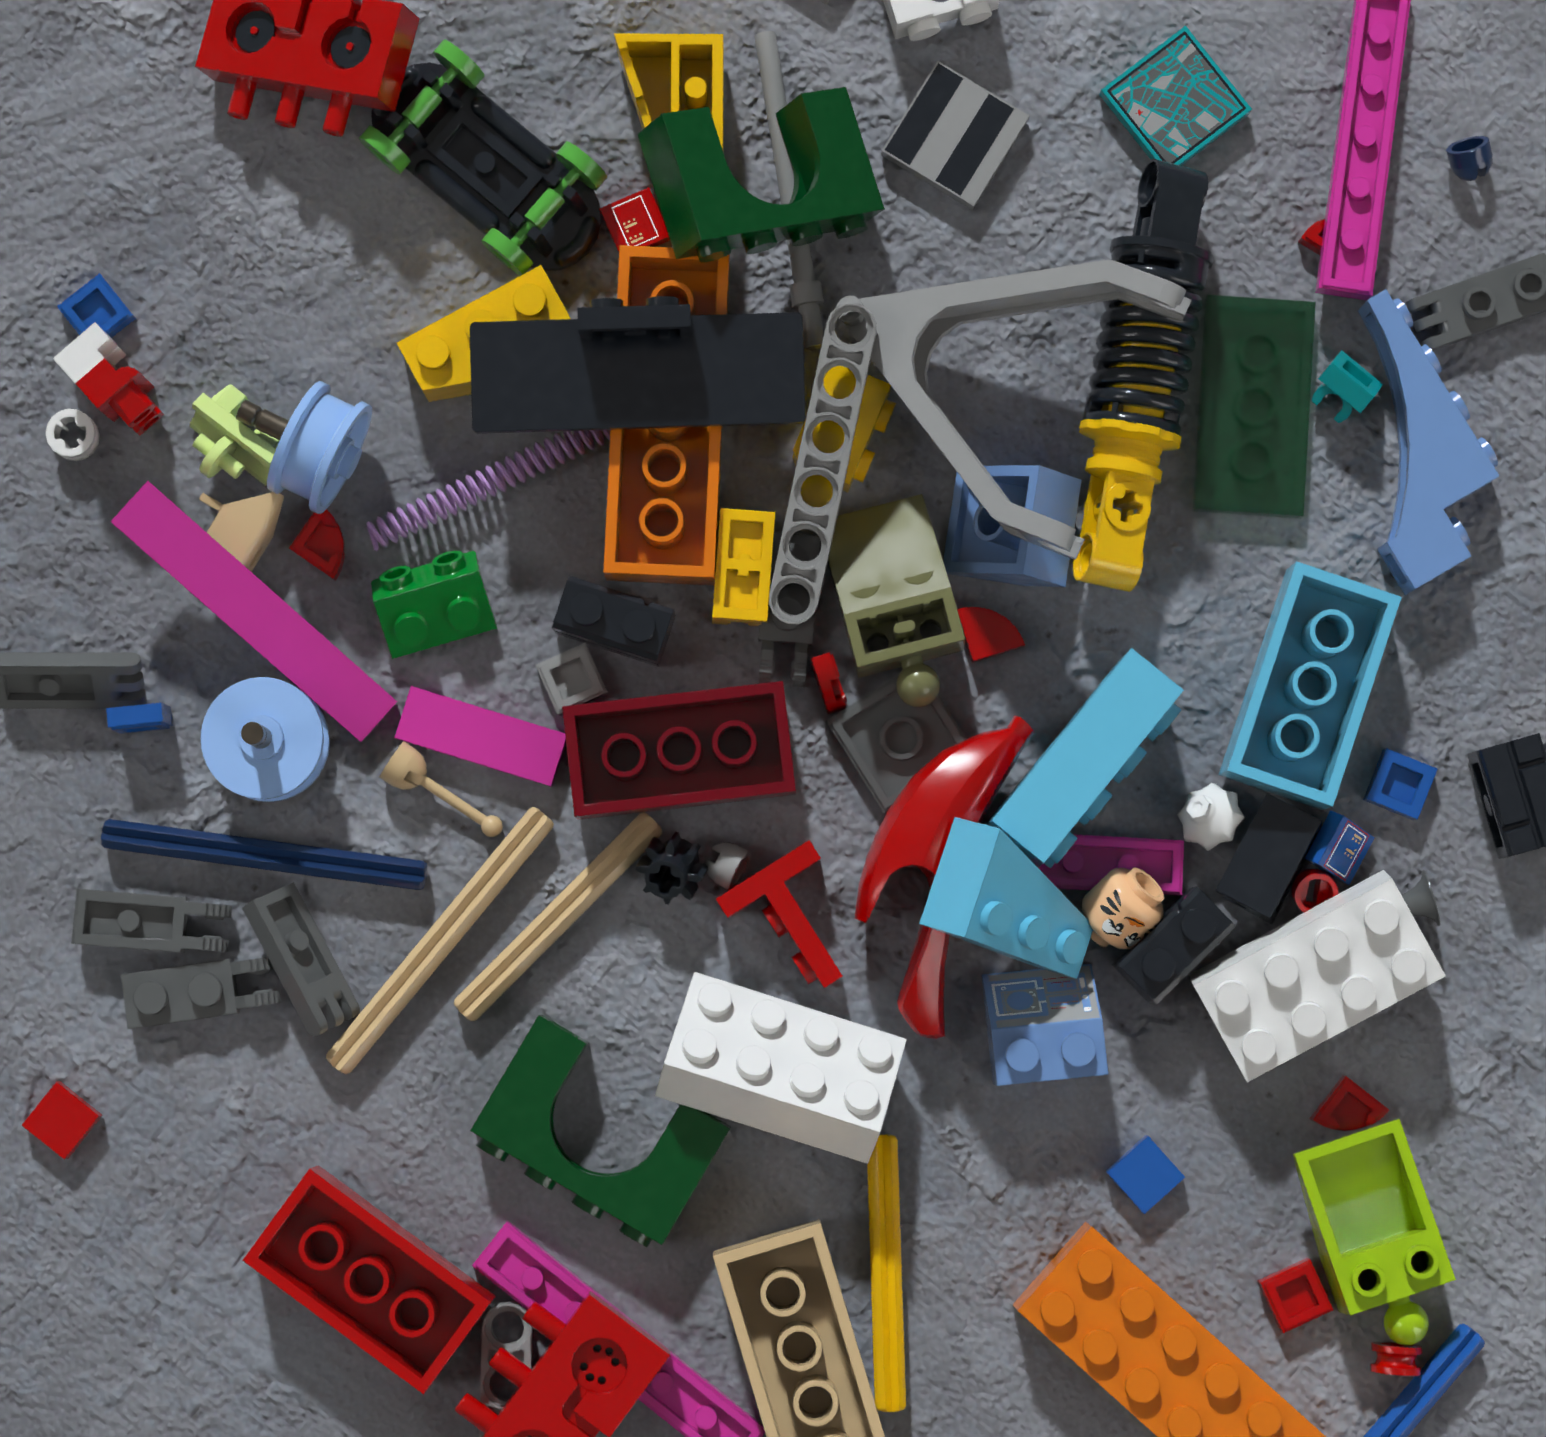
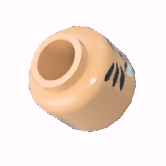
[1082,868,1164,949]

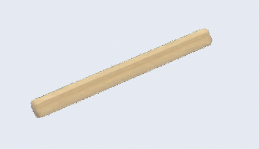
[326,807,554,1074]

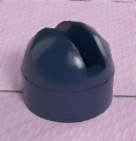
[1446,136,1493,181]

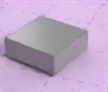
[536,643,608,716]

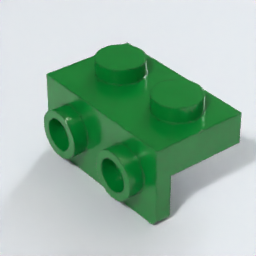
[371,551,497,659]

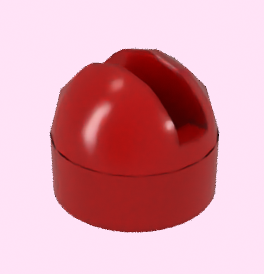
[1292,869,1339,912]

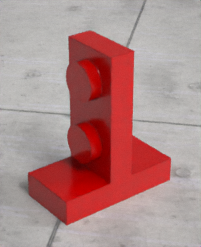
[716,840,843,988]

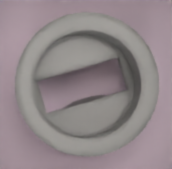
[705,842,751,890]

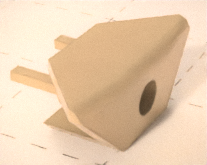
[199,492,284,572]

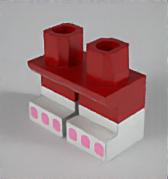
[53,322,164,435]

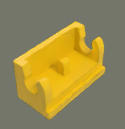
[712,508,775,626]

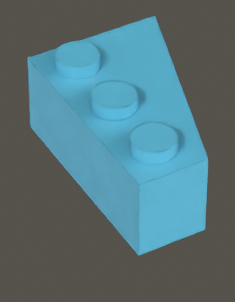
[919,817,1093,979]

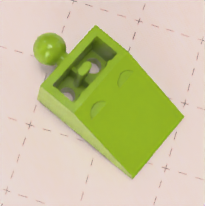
[1293,1119,1456,1346]

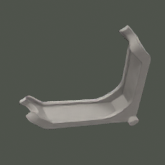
[836,260,1192,560]

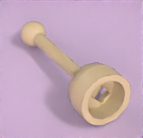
[379,741,503,837]

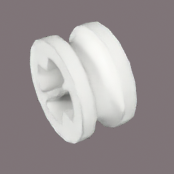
[46,409,100,461]

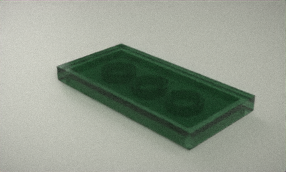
[1193,295,1316,519]

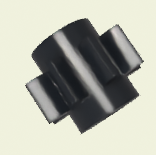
[635,832,708,905]

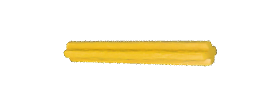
[867,1134,906,1412]

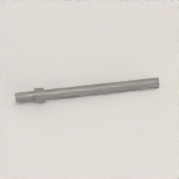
[754,31,824,350]

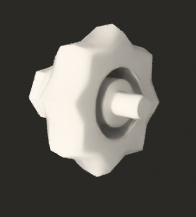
[1177,783,1244,851]

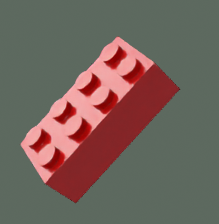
[242,1165,496,1395]

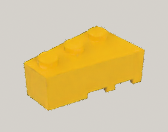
[614,33,724,153]
[397,265,571,402]

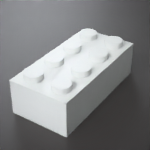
[1189,870,1446,1082]
[655,972,907,1164]

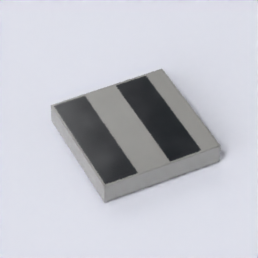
[881,61,1030,210]

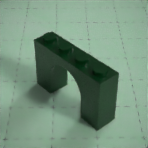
[637,87,885,262]
[470,1015,731,1247]

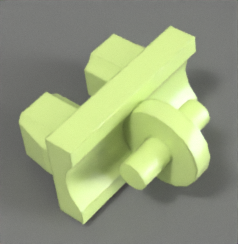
[190,385,280,486]

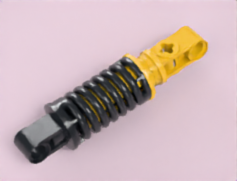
[1073,159,1214,592]

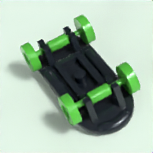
[359,39,608,276]

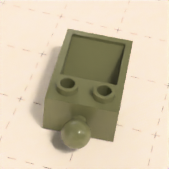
[828,494,965,707]

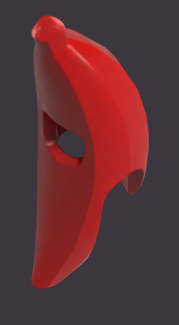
[855,716,1035,1039]

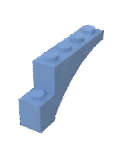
[1358,289,1499,595]

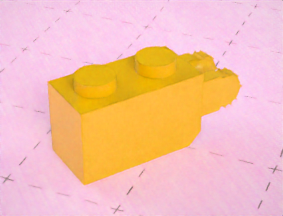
[792,366,896,507]

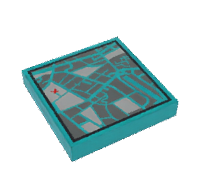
[1099,26,1252,166]

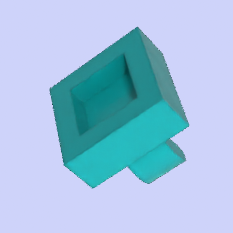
[1312,350,1383,423]

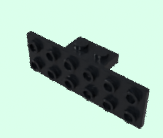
[470,296,806,434]

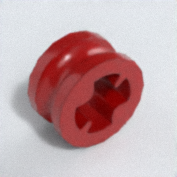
[1370,1342,1422,1376]

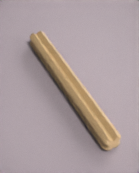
[454,812,662,1021]

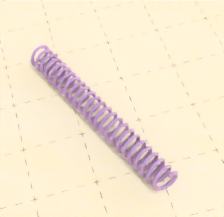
[367,430,610,551]

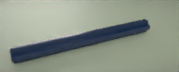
[101,819,427,890]

